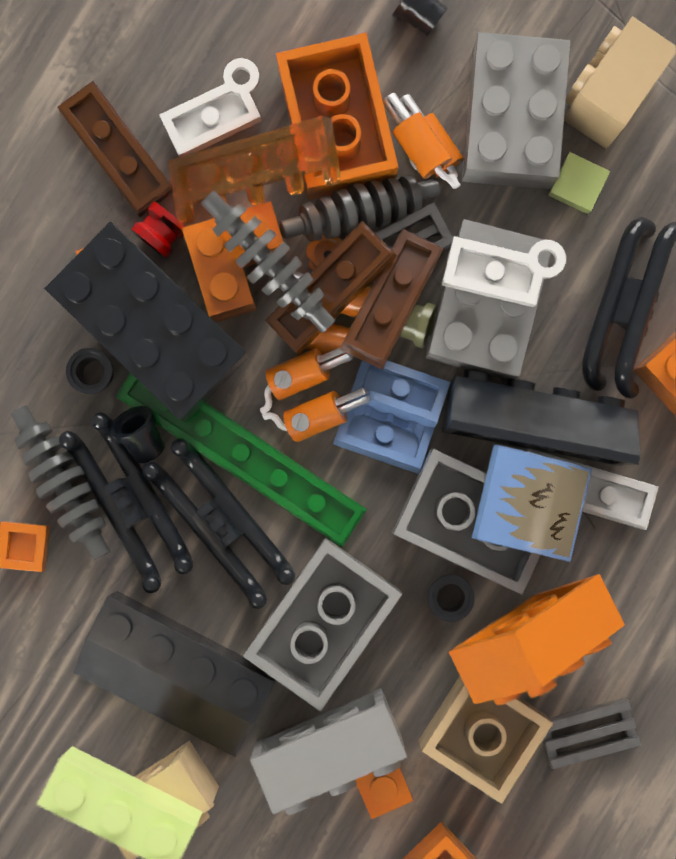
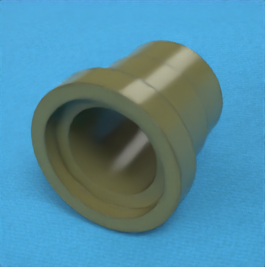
[400,302,437,349]

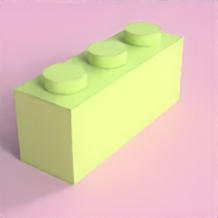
[37,746,202,859]

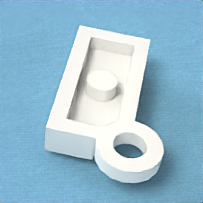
[160,58,262,159]
[441,236,566,307]

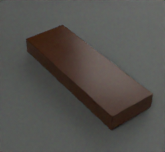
[57,81,175,218]
[265,221,397,354]
[341,229,444,370]

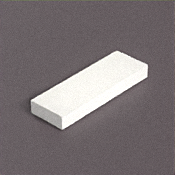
[525,448,659,530]

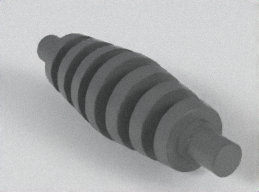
[279,175,441,242]
[201,190,335,333]
[10,405,110,561]

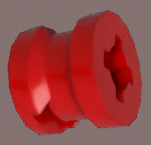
[130,201,185,259]

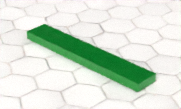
[115,373,367,547]

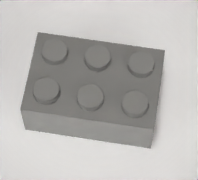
[461,32,570,190]
[425,219,551,380]
[391,449,541,595]
[243,537,402,712]
[250,688,407,815]

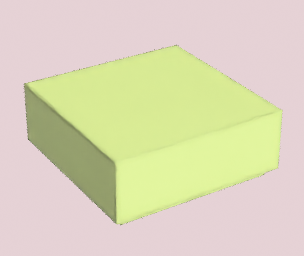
[548,152,610,214]

